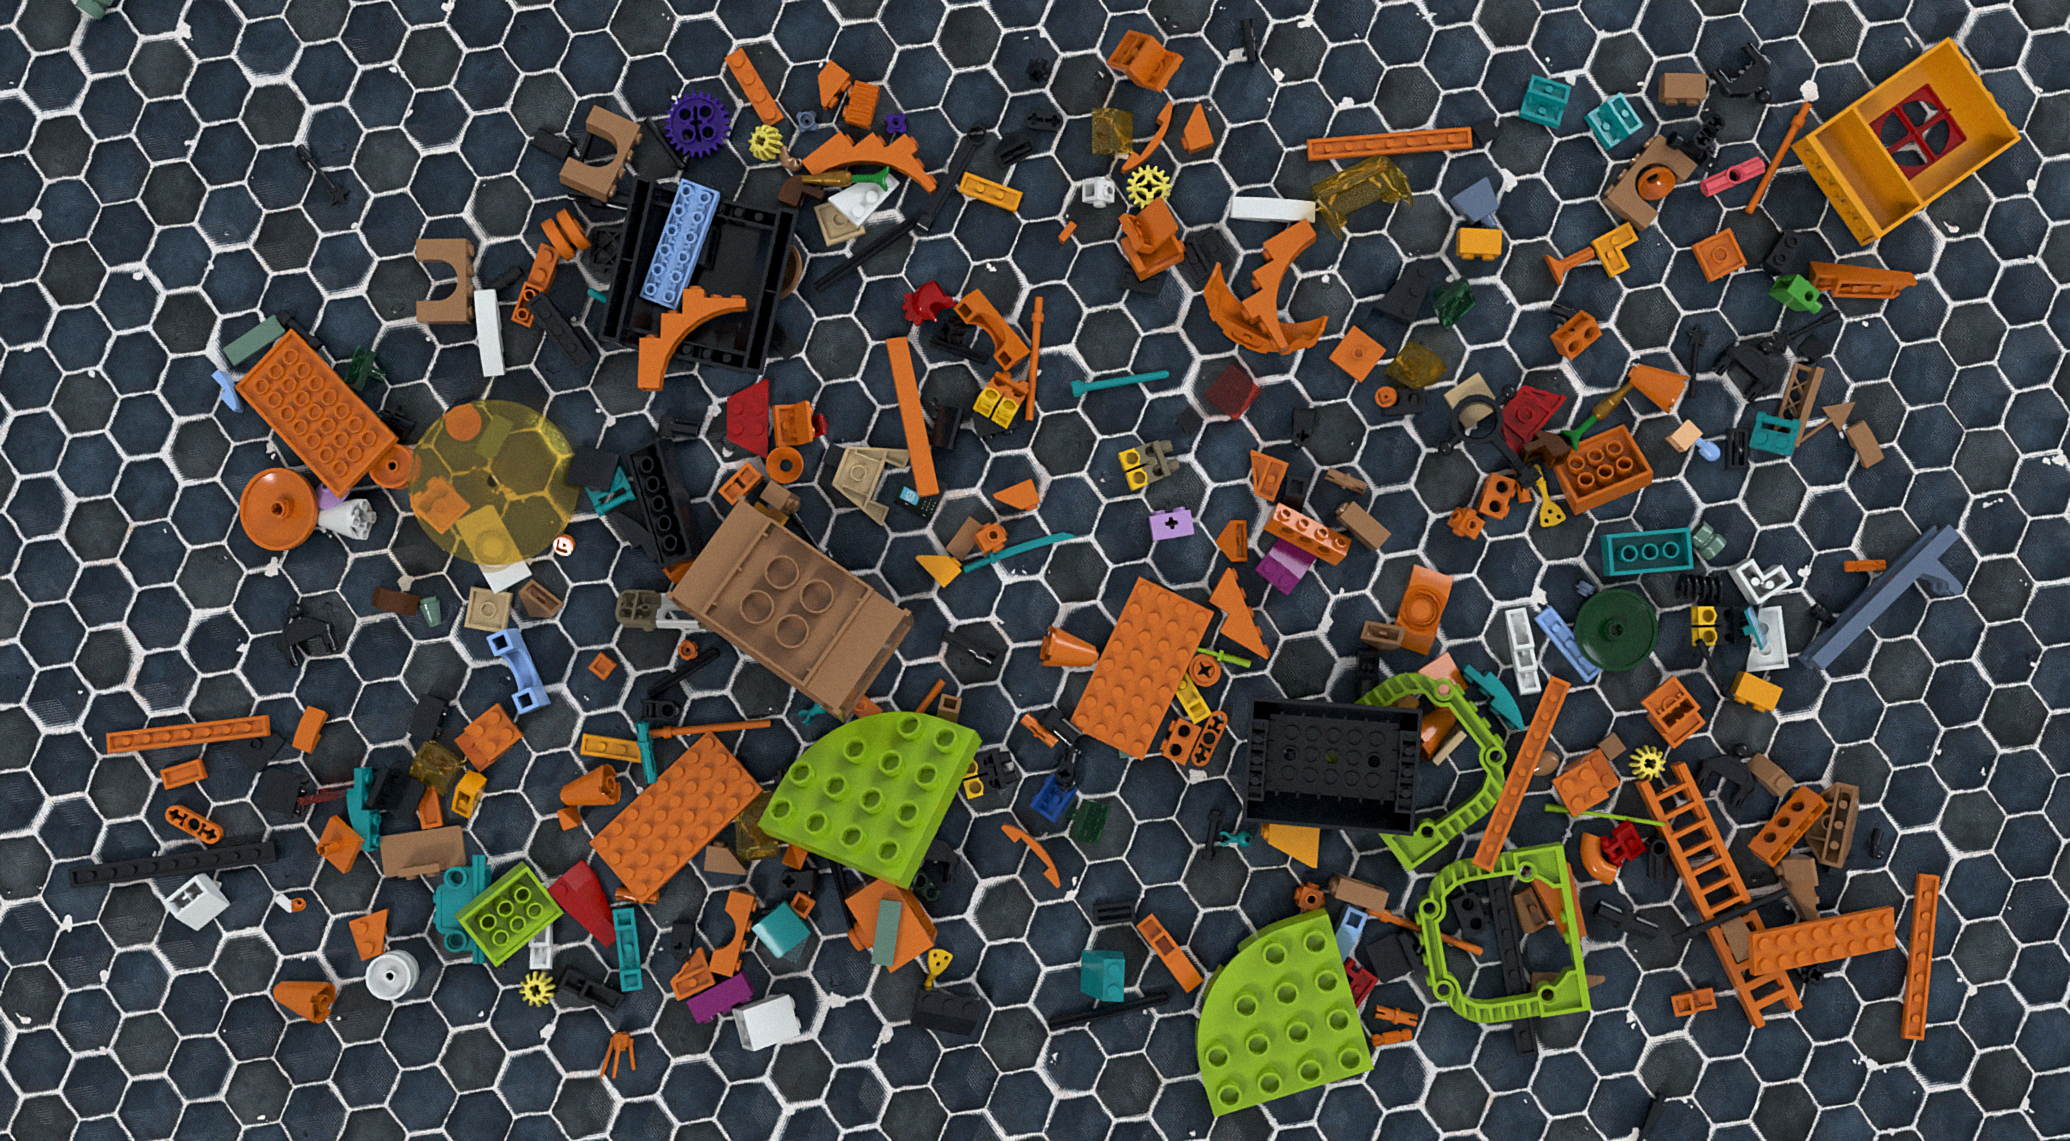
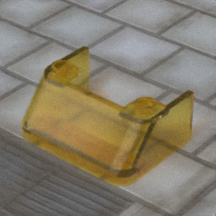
[1311,155,1415,241]

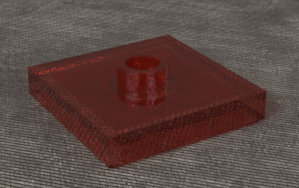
[1204,364,1263,422]
[297,787,352,806]

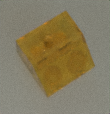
[1091,108,1133,155]
[408,740,467,797]

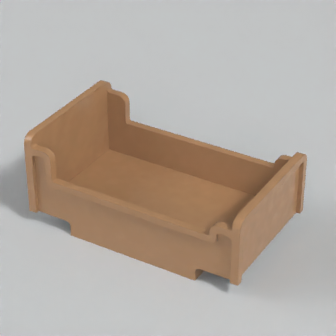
[665,494,915,723]

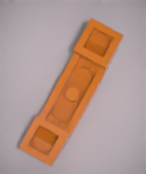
[1121,101,1172,175]
[1001,823,1060,889]

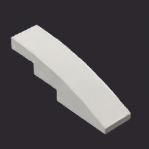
[1230,197,1316,224]
[474,289,506,377]
[1505,607,1541,696]
[529,883,553,970]

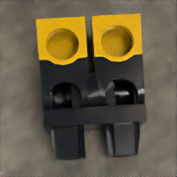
[1691,606,1750,646]
[963,750,1017,799]

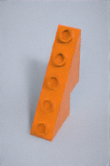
[1207,567,1271,659]

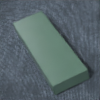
[223,315,287,367]
[871,899,902,967]

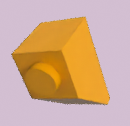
[915,555,962,588]
[451,769,487,819]

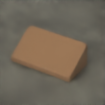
[945,516,982,561]
[1511,886,1548,934]

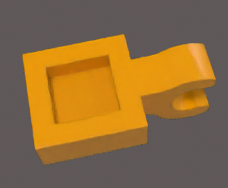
[753,501,790,526]

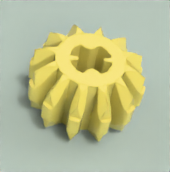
[748,125,784,161]
[1629,745,1666,781]
[519,971,556,1007]

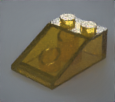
[735,790,782,862]

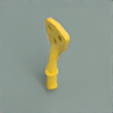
[1533,464,1566,527]
[924,948,953,987]

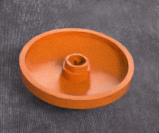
[239,468,319,551]

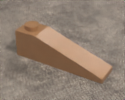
[1774,853,1820,922]

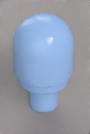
[1694,437,1720,461]

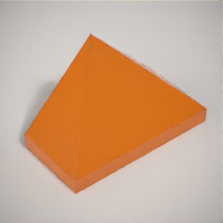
[1215,520,1248,562]

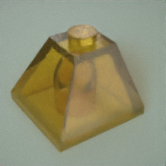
[1384,340,1448,389]

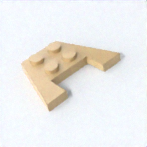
[831,446,909,526]

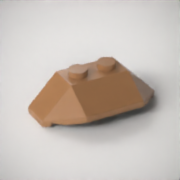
[1804,782,1859,868]

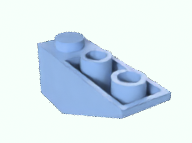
[1333,903,1368,963]

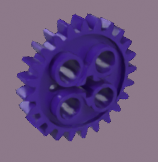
[664,91,732,159]

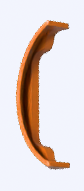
[1204,262,1328,355]

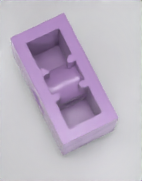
[1148,507,1194,542]

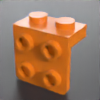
[1118,197,1178,254]
[772,400,815,447]

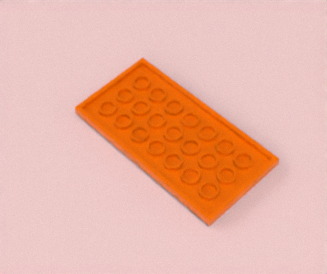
[234,328,399,499]
[1070,576,1214,761]
[589,731,765,904]

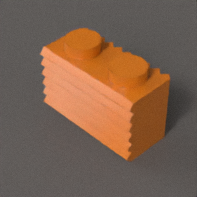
[842,80,881,130]

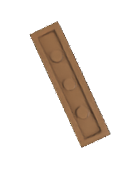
[1772,363,1825,448]

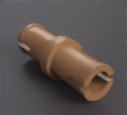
[1325,467,1368,495]

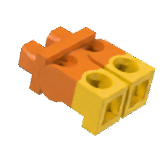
[973,369,1029,429]

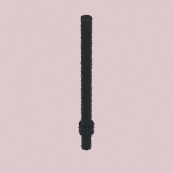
[1671,887,1790,944]

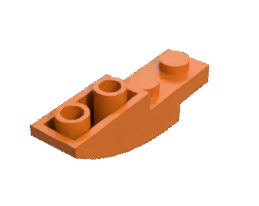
[511,242,561,328]
[1136,914,1204,993]

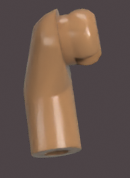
[779,145,803,171]

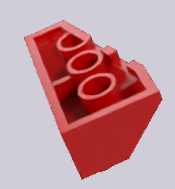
[547,859,616,948]

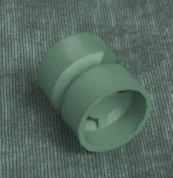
[75,0,114,21]
[1690,521,1727,560]

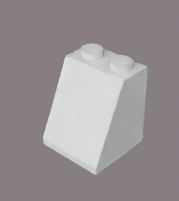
[732,993,801,1051]

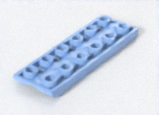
[639,178,720,310]

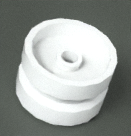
[365,949,420,1000]

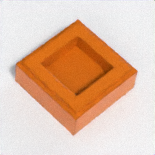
[1058,221,1077,245]
[588,652,618,681]

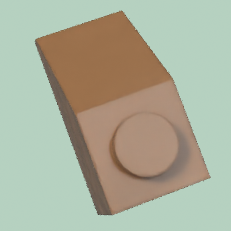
[1746,752,1796,798]
[704,841,749,875]

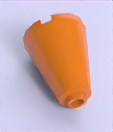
[1628,364,1690,414]
[1040,625,1099,667]
[1419,707,1457,761]
[560,764,621,806]
[273,981,336,1024]

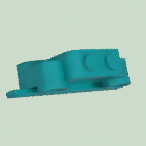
[433,855,491,964]

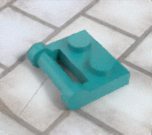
[1749,411,1801,457]
[585,466,637,517]

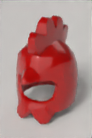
[902,279,957,327]

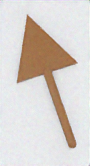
[1800,402,1855,443]

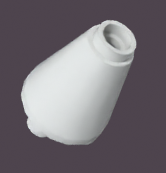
[316,498,377,540]

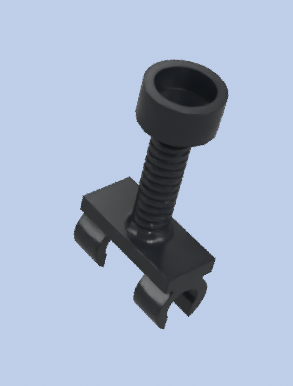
[1666,131,1718,173]

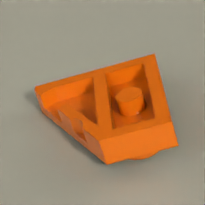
[1250,450,1289,502]
[348,908,390,961]
[670,947,717,1001]

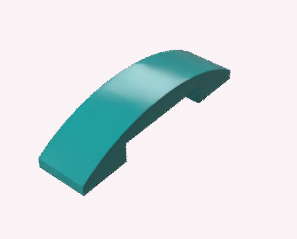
[613,907,643,992]

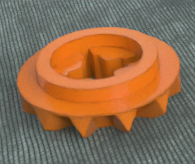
[1188,654,1221,687]

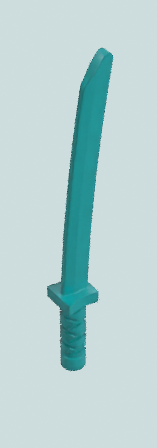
[963,532,1075,574]

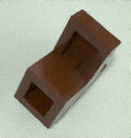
[777,175,827,210]
[1519,431,1571,469]
[371,586,420,617]

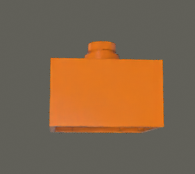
[845,876,938,973]

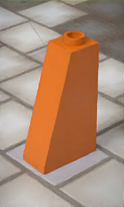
[1525,861,1587,941]

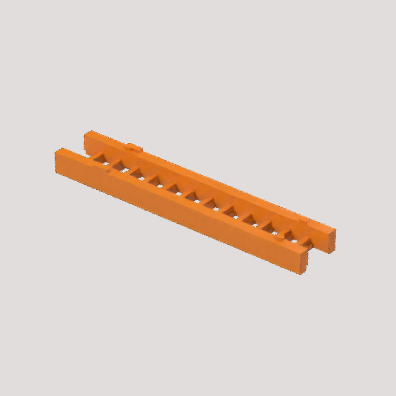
[1635,761,1803,1029]

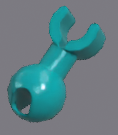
[798,702,827,725]
[1220,831,1253,847]

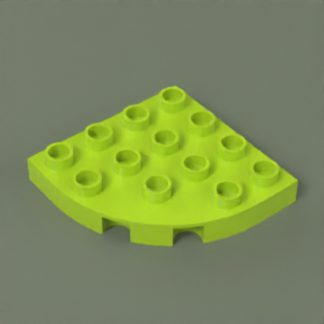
[757,712,982,890]
[1195,907,1374,1117]

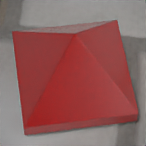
[811,414,829,438]

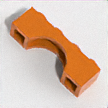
[953,289,1031,372]
[708,888,759,977]

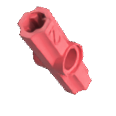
[1700,156,1765,198]

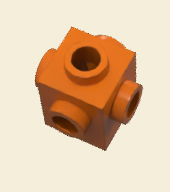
[1447,507,1485,540]
[973,522,1007,555]
[1294,882,1325,912]

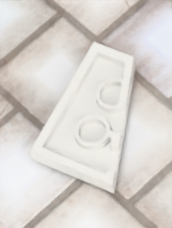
[828,169,900,228]

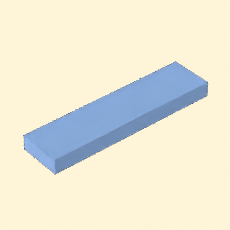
[1533,606,1603,682]

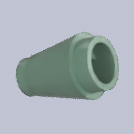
[419,595,442,627]

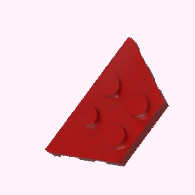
[727,379,769,459]
[1495,385,1567,455]

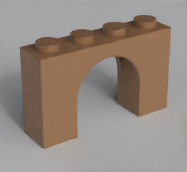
[559,105,643,203]
[1602,134,1698,232]
[416,239,475,324]

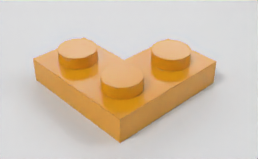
[1590,222,1638,278]

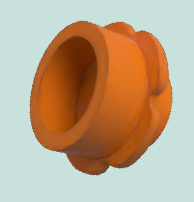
[678,640,698,660]

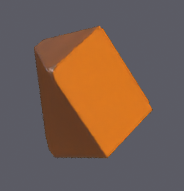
[557,806,583,830]
[782,844,808,870]
[790,890,816,919]

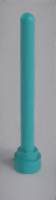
[1071,370,1170,397]

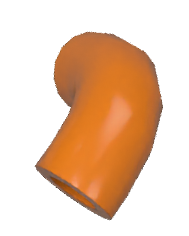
[1579,832,1617,885]

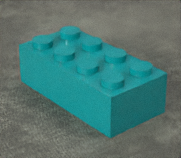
[1600,527,1694,576]

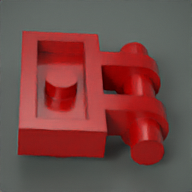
[1600,819,1647,868]
[1343,957,1379,1009]

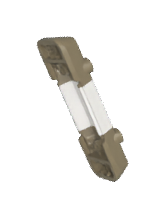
[615,590,714,632]

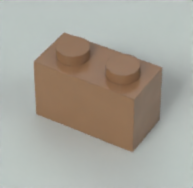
[1658,73,1706,106]
[760,480,801,516]

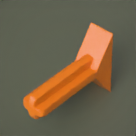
[1544,247,1595,287]

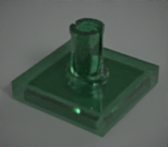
[1432,277,1477,331]
[344,346,386,392]
[1067,798,1111,845]

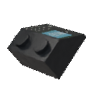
[894,467,949,522]

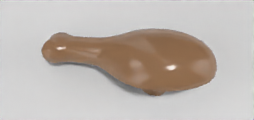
[1509,751,1559,776]

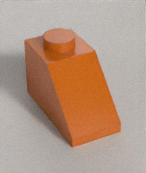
[1180,103,1214,154]
[993,479,1041,512]

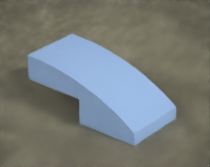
[211,370,244,413]

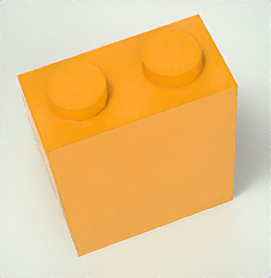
[1261,823,1320,868]

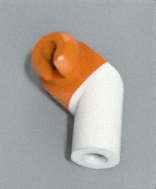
[274,893,306,913]

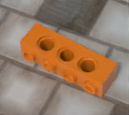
[1263,503,1352,566]
[1748,785,1828,868]

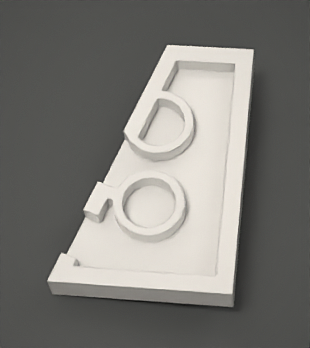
[1745,606,1789,672]

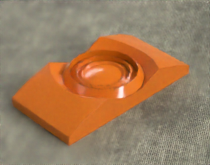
[1393,564,1453,655]

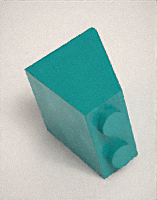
[1080,950,1125,1002]

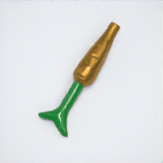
[802,166,890,192]
[1560,381,1634,451]

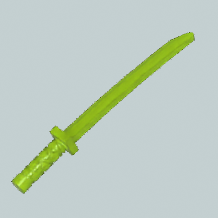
[1196,647,1252,668]
[1544,803,1665,826]

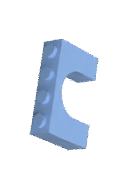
[486,628,551,714]

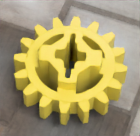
[1126,165,1171,210]

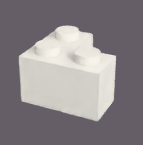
[1727,558,1793,605]

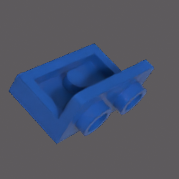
[1030,772,1078,823]

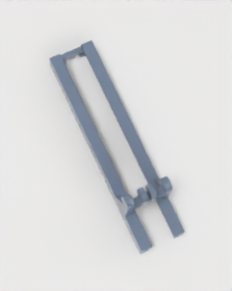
[1797,524,1963,670]

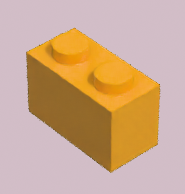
[1456,228,1502,261]
[1730,671,1783,713]

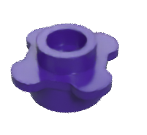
[886,113,907,134]

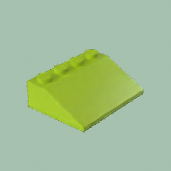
[454,861,564,967]

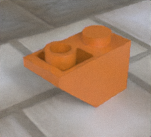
[818,60,852,112]

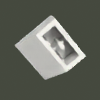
[163,872,231,931]

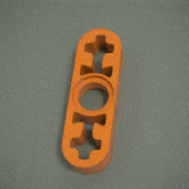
[1190,710,1228,766]
[165,805,224,844]

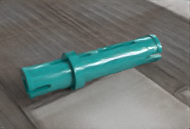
[635,721,658,784]

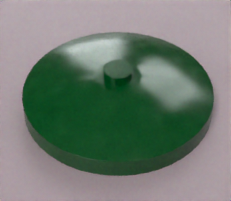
[1573,589,1658,672]

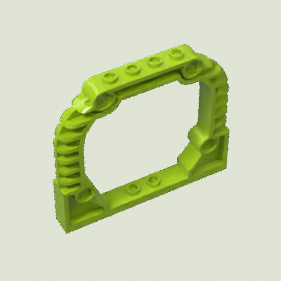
[1326,673,1507,872]
[1414,842,1592,1023]

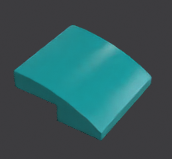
[1518,74,1571,129]
[1584,92,1644,151]
[751,900,812,959]

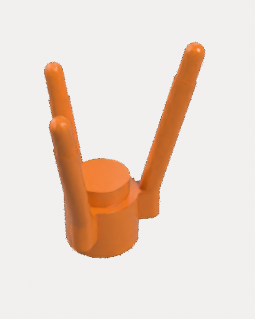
[600,1032,636,1078]

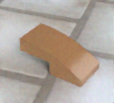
[1845,420,1884,468]

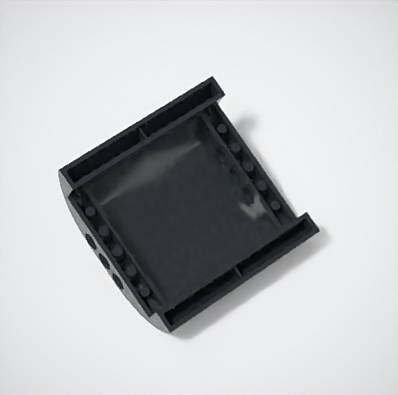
[598,175,799,376]

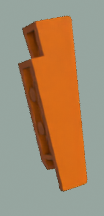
[1809,261,1917,299]

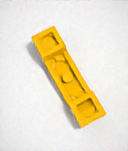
[1175,672,1212,725]

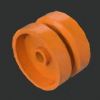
[541,208,592,262]
[369,444,422,490]

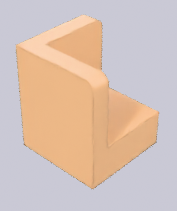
[1665,420,1703,452]

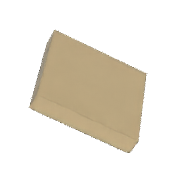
[814,202,866,247]
[1443,372,1501,429]
[464,586,513,632]
[1431,725,1467,766]

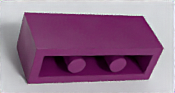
[686,969,755,1024]

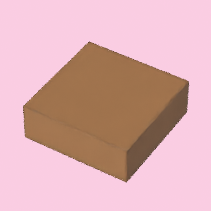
[1596,732,1626,761]

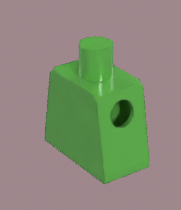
[1767,274,1822,314]

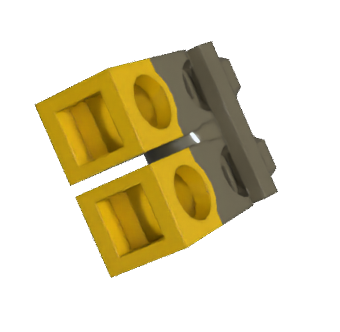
[1118,440,1180,492]

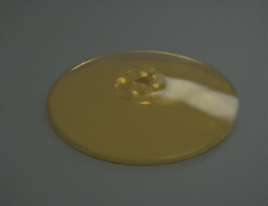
[408,400,579,566]

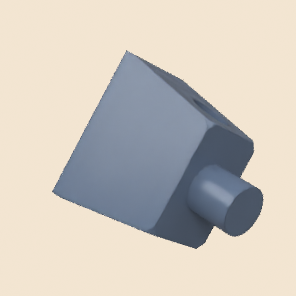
[1449,177,1499,229]

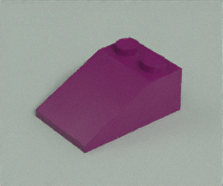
[1253,537,1317,596]

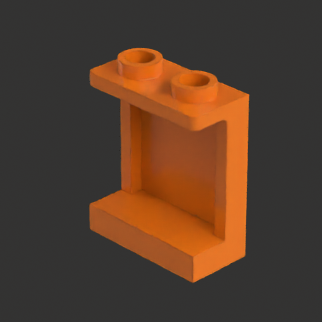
[1121,232,1186,282]

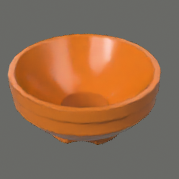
[1637,167,1676,201]
[766,446,804,484]

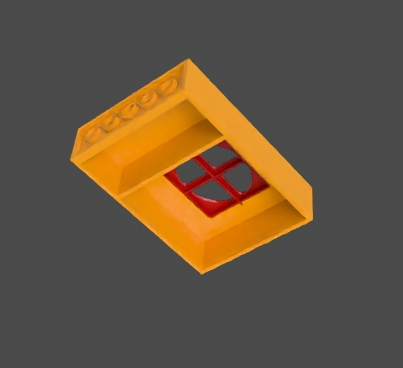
[1791,37,2022,247]

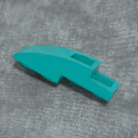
[1460,664,1524,730]
[346,767,381,852]

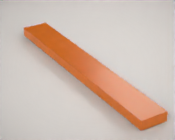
[1306,127,1473,161]
[885,337,939,498]
[106,715,271,754]
[1900,873,1940,1041]

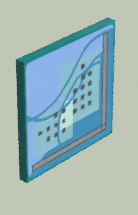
[1742,604,1768,650]

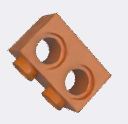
[1550,310,1602,361]
[718,462,765,506]
[1475,472,1517,520]
[1159,717,1202,766]

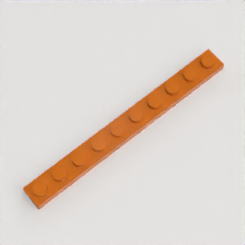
[1471,675,1571,873]

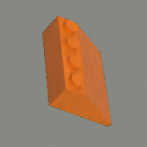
[1553,424,1654,515]

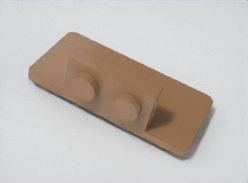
[380,825,467,880]

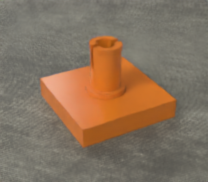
[316,815,364,874]

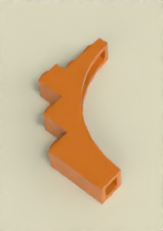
[801,131,938,196]
[1240,218,1317,355]
[638,286,748,391]

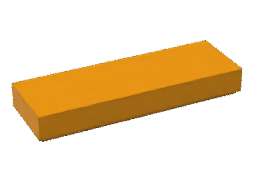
[958,172,1023,213]
[580,733,642,763]

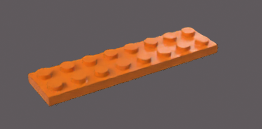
[1747,906,1896,976]

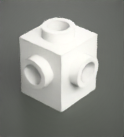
[1082,177,1115,208]

